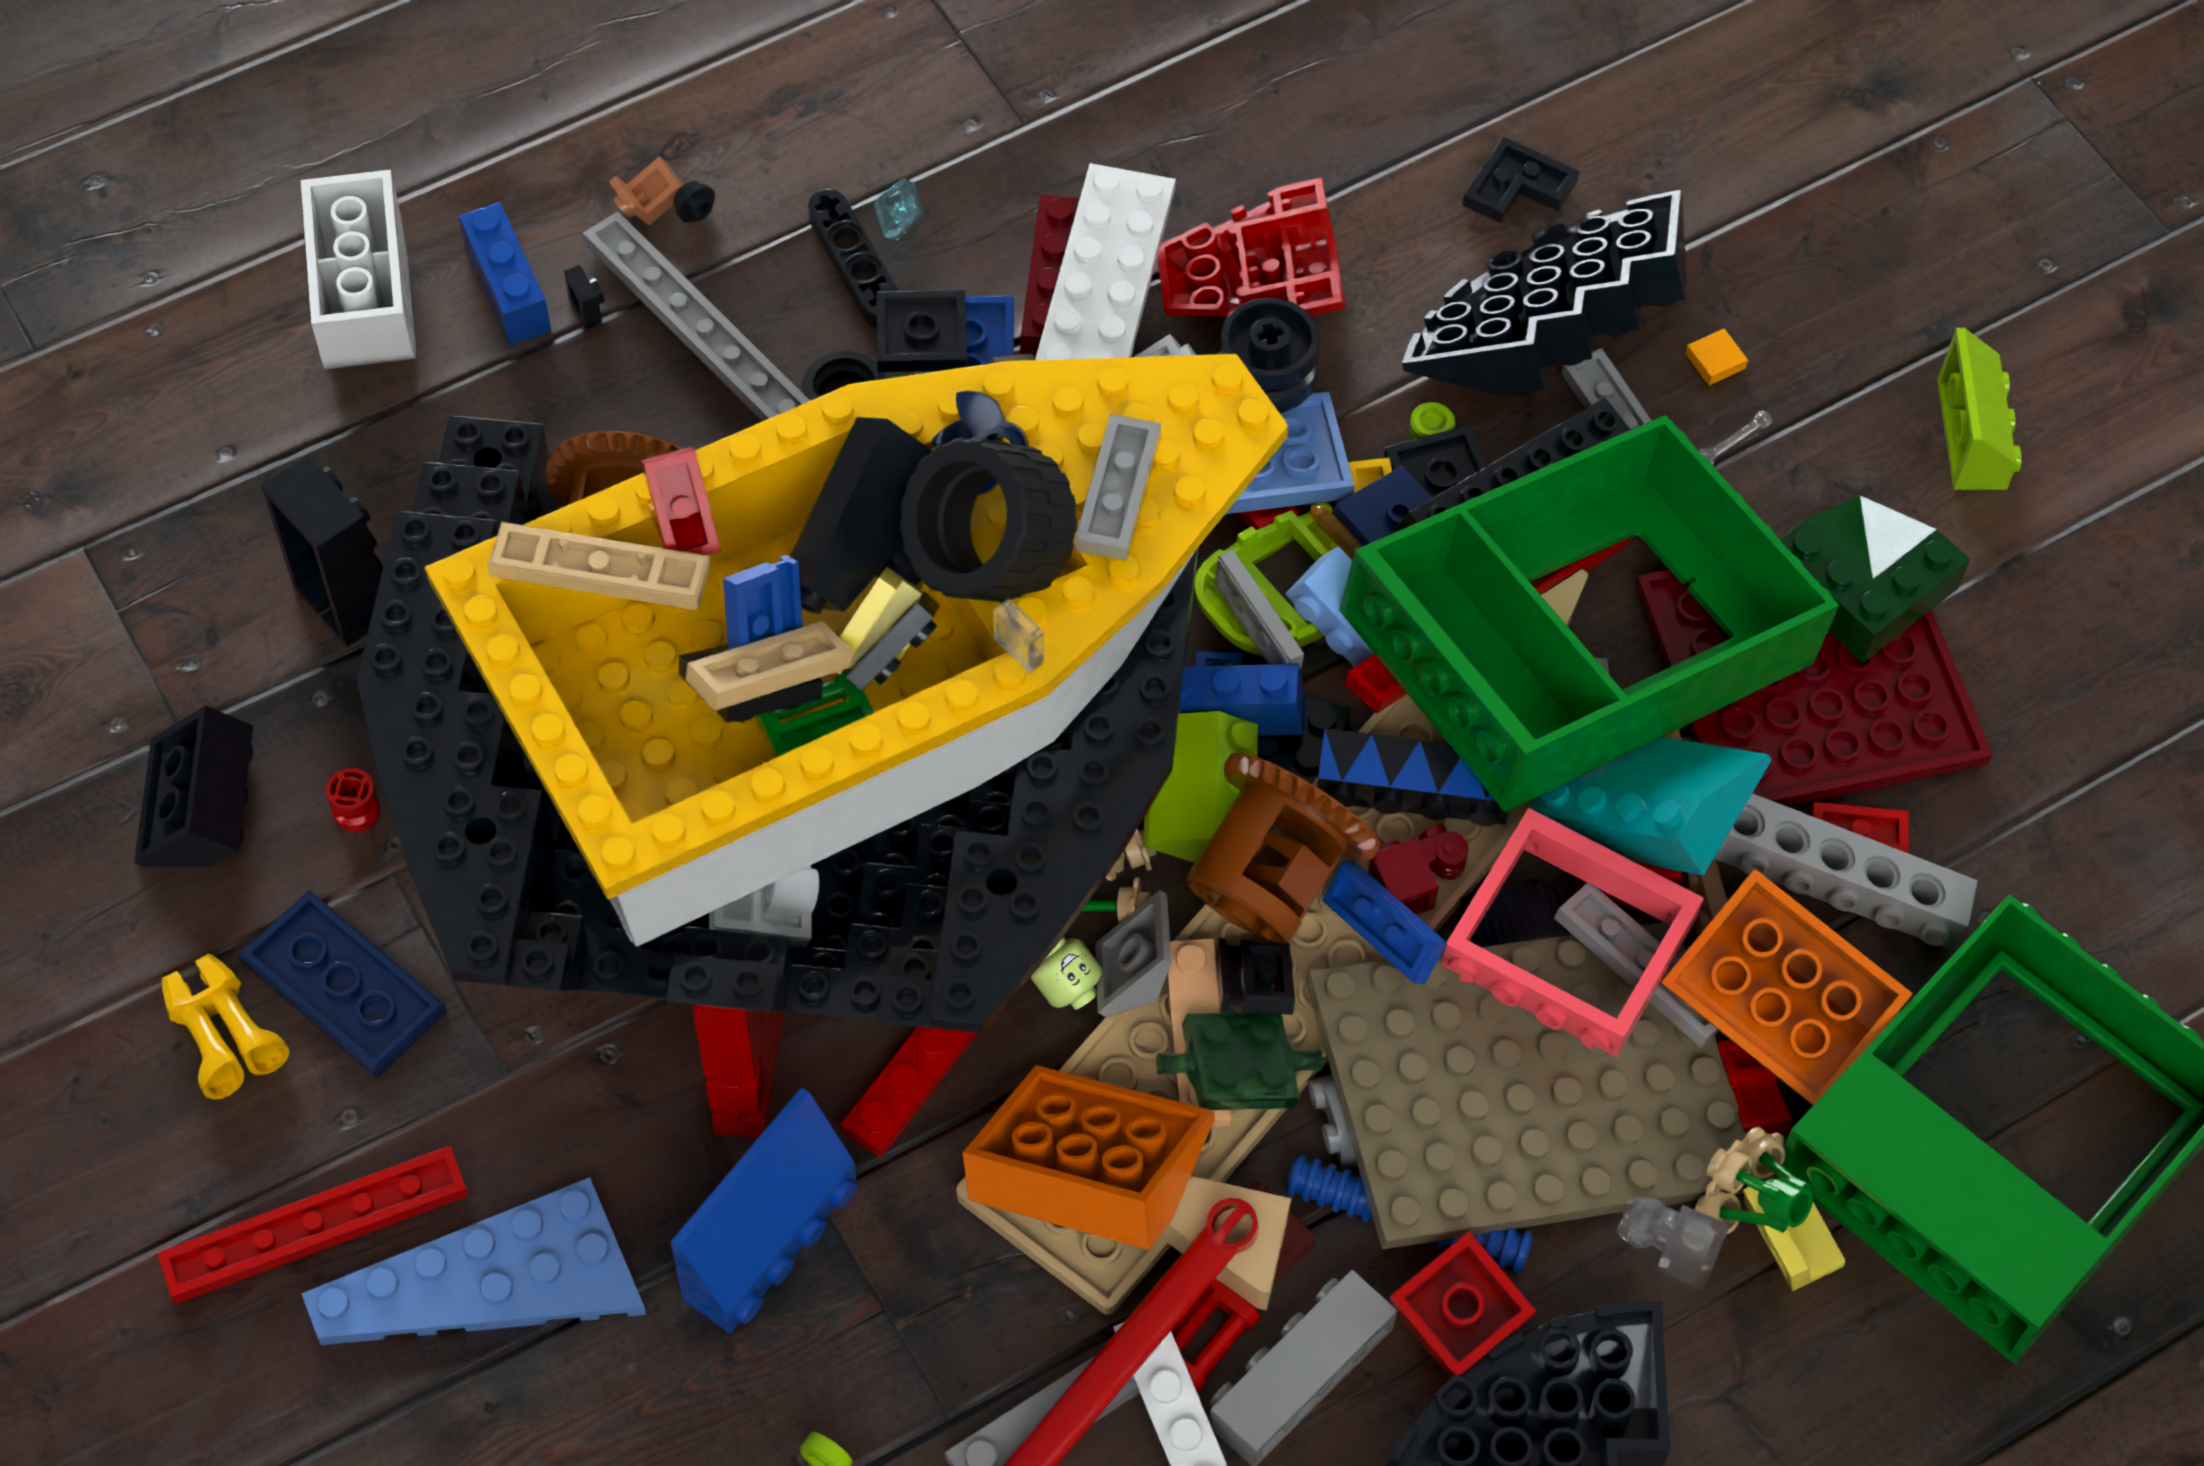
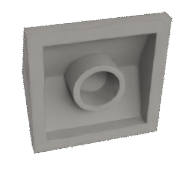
[1095,890,1171,1017]

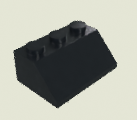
[134,705,253,867]

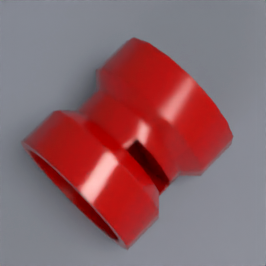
[326,768,381,832]

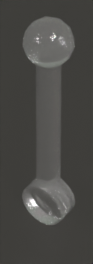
[1699,411,1772,465]

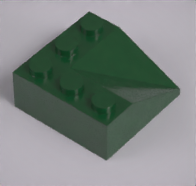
[1779,496,1970,664]

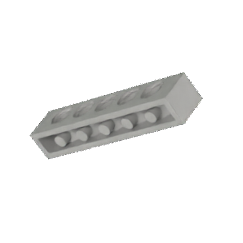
[1714,793,1978,950]

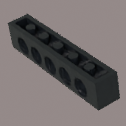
[1394,398,1631,533]

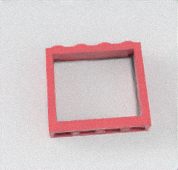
[1441,808,1704,1058]

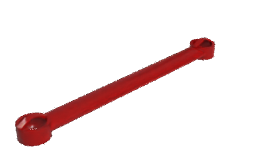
[1003,1198,1259,1466]

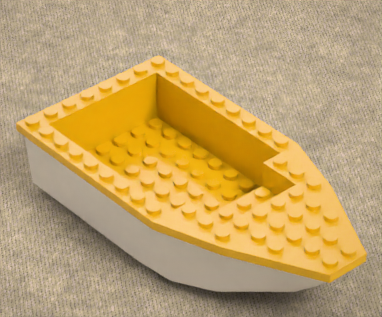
[425,354,1288,947]

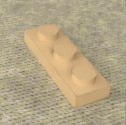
[686,621,852,711]

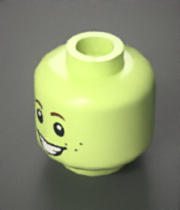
[1030,937,1102,1010]

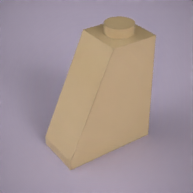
[1159,1176,1291,1311]

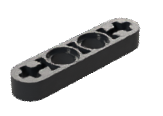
[808,189,899,328]

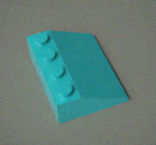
[1530,737,1772,876]

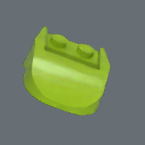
[1195,502,1361,656]

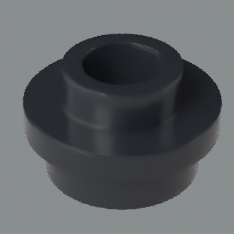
[673,181,715,223]

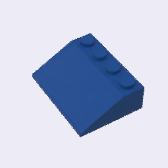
[671,1087,857,1334]

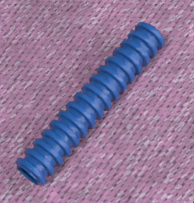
[1285,1153,1533,1275]

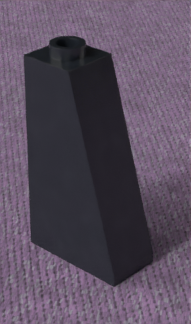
[790,417,933,614]

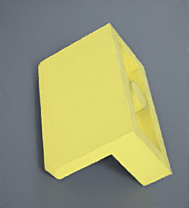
[836,567,937,686]
[1743,1187,1845,1291]

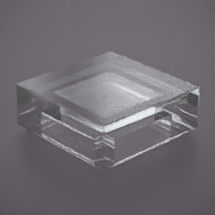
[993,599,1044,673]

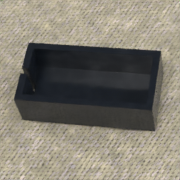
[261,455,383,647]

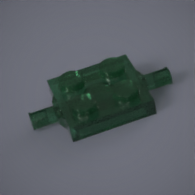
[1155,1013,1324,1110]

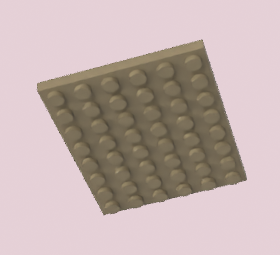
[1305,922,1764,1249]

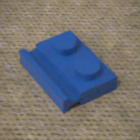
[723,555,803,650]

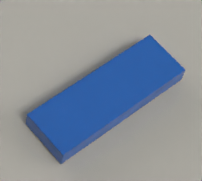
[1322,860,1447,984]

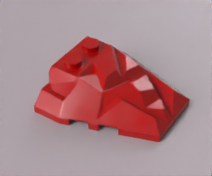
[1158,177,1346,317]

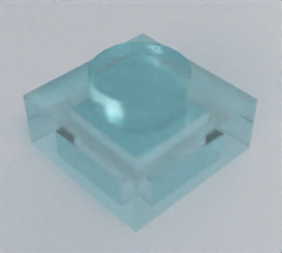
[873,177,925,241]

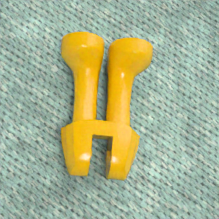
[162,953,290,1100]

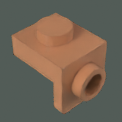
[609,157,683,226]

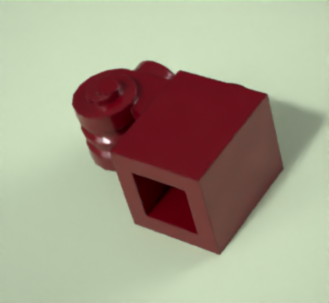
[1368,825,1469,915]

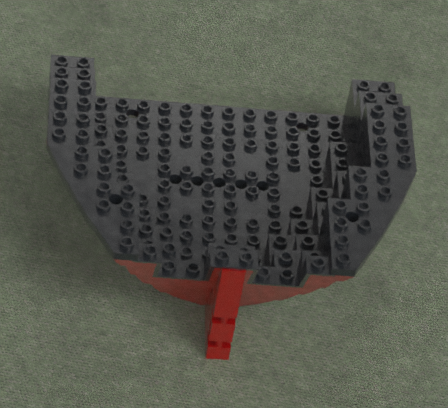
[357,415,1198,1138]

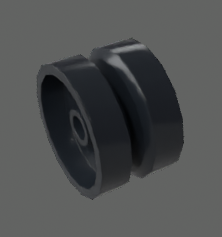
[1220,298,1320,413]

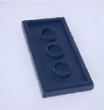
[238,890,447,1079]

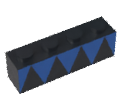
[1317,728,1509,826]

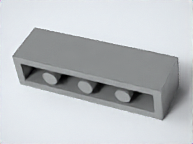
[1209,1270,1398,1466]

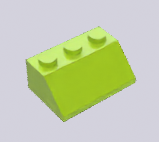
[1937,328,2022,490]
[1143,711,1258,863]

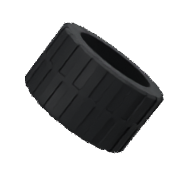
[899,437,1078,602]

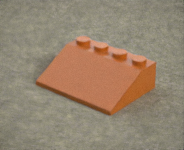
[1661,869,1913,1105]
[963,1065,1215,1250]

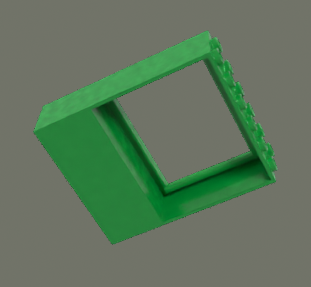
[1782,894,2204,1364]

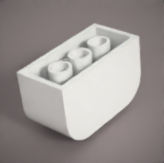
[301,170,416,370]

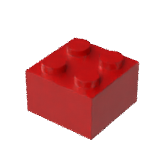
[1389,1231,1537,1379]

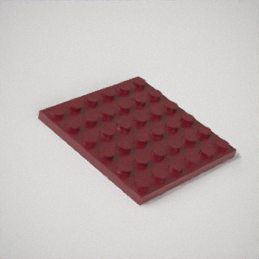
[1635,569,1993,806]

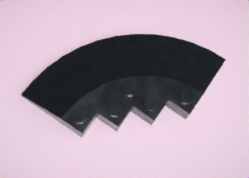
[1402,190,1687,396]
[1386,1301,1670,1466]

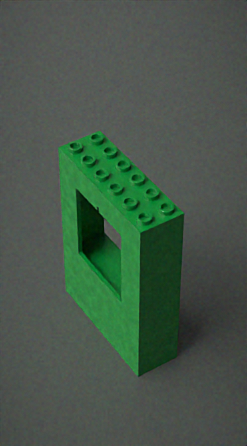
[1339,415,1839,812]

